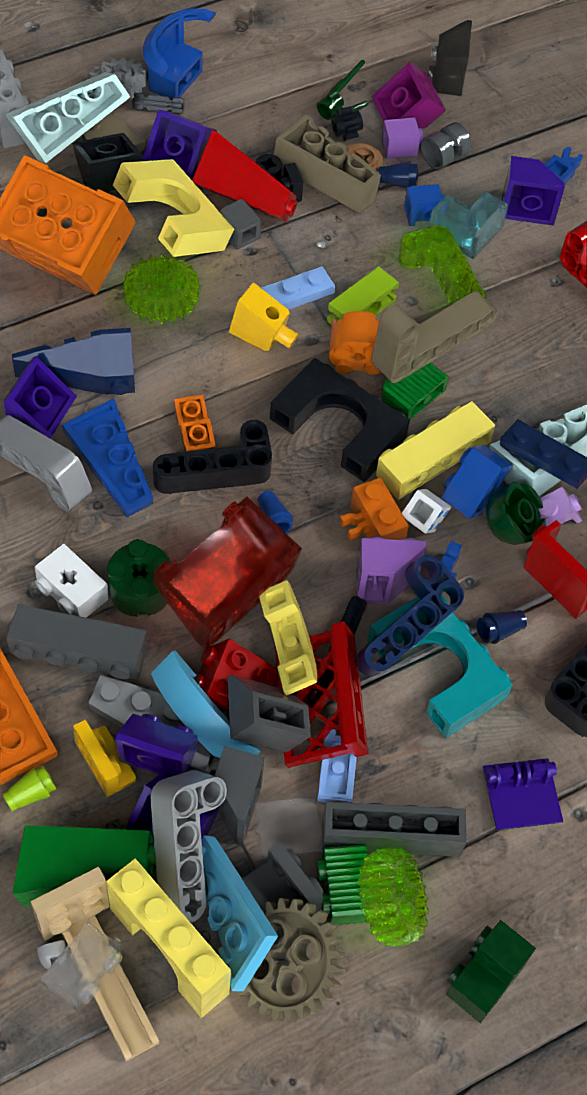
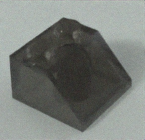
[428,20,472,96]

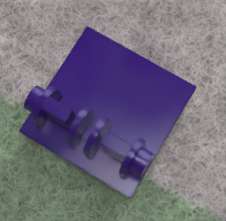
[483,758,563,830]

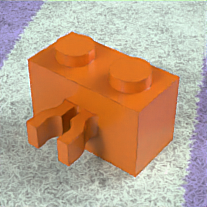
[340,477,409,541]

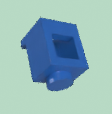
[404,184,447,226]

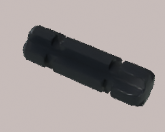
[132,93,184,114]

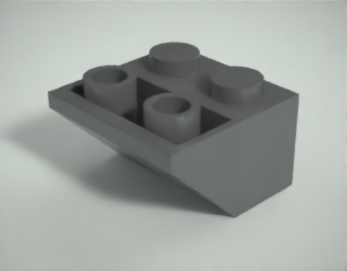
[227,675,311,752]

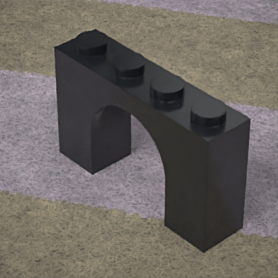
[270,358,410,483]

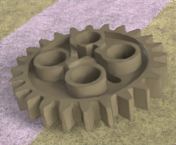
[239,898,346,1022]

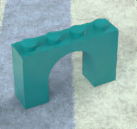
[367,596,513,739]

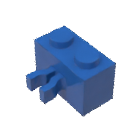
[441,444,513,519]

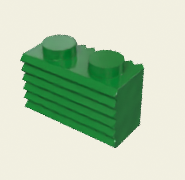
[381,362,449,420]
[317,844,375,925]

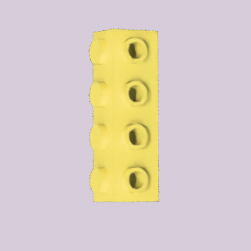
[376,401,495,500]

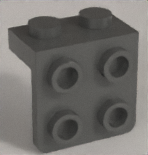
[242,841,323,941]

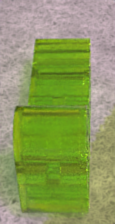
[398,225,486,305]

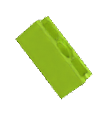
[327,266,399,324]

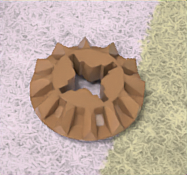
[346,143,383,171]

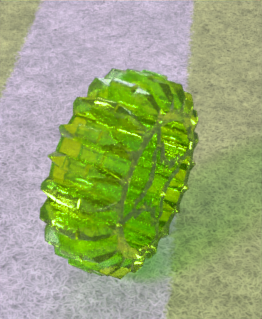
[123,253,201,324]
[358,847,429,947]

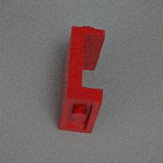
[523,520,587,619]

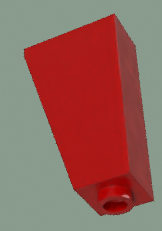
[192,130,297,222]

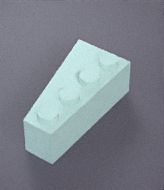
[5,72,130,163]
[490,405,587,496]

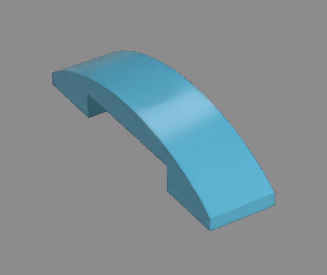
[151,651,261,758]

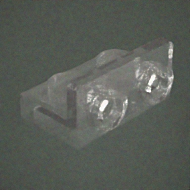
[40,921,123,1010]

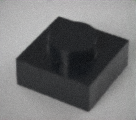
[280,163,303,202]

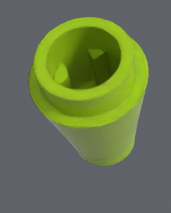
[2,766,57,811]

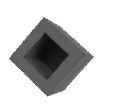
[219,199,261,250]

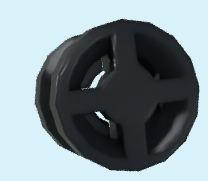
[255,154,282,182]

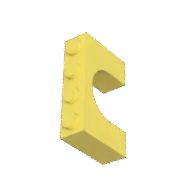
[113,159,234,257]
[106,858,231,1018]

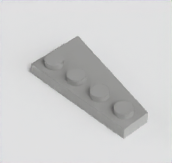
[89,674,226,773]

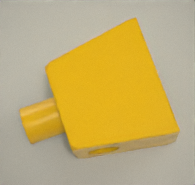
[229,283,299,351]

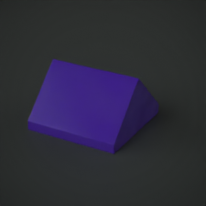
[3,356,77,438]

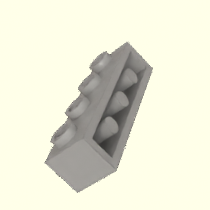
[0,50,29,149]

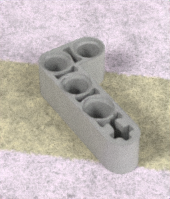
[0,415,92,512]
[151,770,227,922]

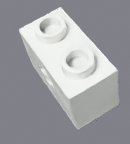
[35,544,109,618]

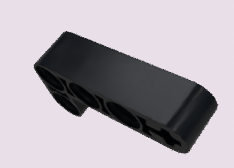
[153,420,272,494]
[545,644,587,737]

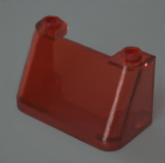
[153,496,302,650]

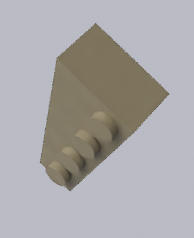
[274,114,381,214]

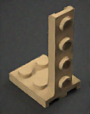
[30,867,159,1062]

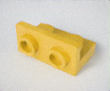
[73,719,136,797]

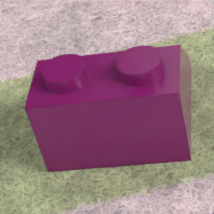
[371,61,446,128]

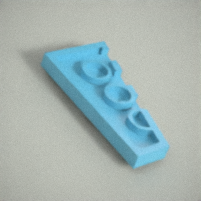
[201,836,278,991]

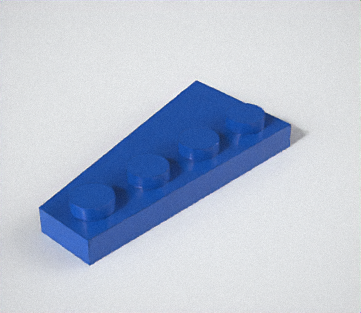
[62,398,153,517]

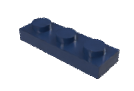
[500,419,587,489]

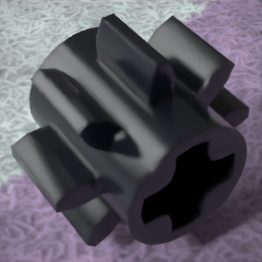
[331,106,363,141]

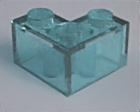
[428,191,508,259]

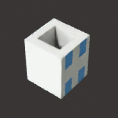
[402,489,451,534]

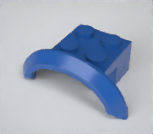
[143,8,216,100]

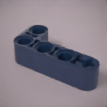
[356,555,464,676]

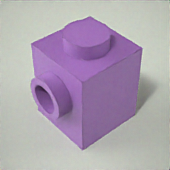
[381,117,423,159]

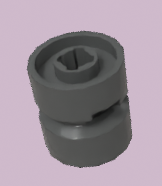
[421,122,472,170]

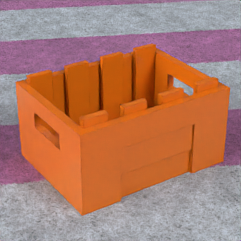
[0,155,136,296]

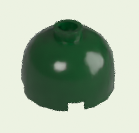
[486,481,546,545]

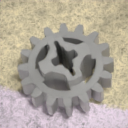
[89,57,147,98]

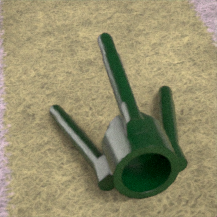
[316,60,369,120]

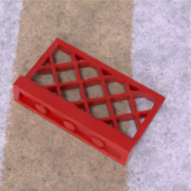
[275,621,369,768]

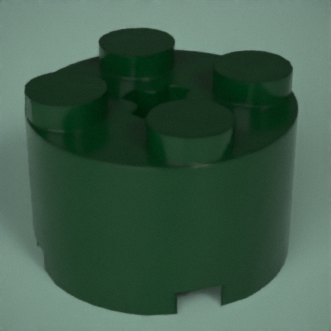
[107,539,172,617]

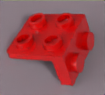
[193,638,278,712]

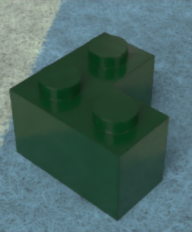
[446,919,536,1024]

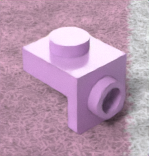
[538,487,583,526]

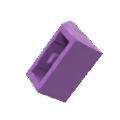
[356,537,426,605]

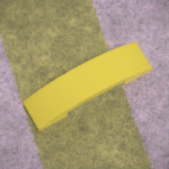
[259,580,317,696]

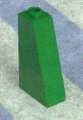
[12,825,156,906]

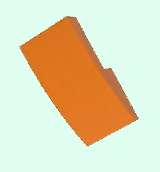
[173,394,216,452]

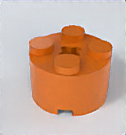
[329,311,381,375]

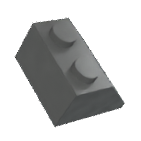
[209,746,265,846]

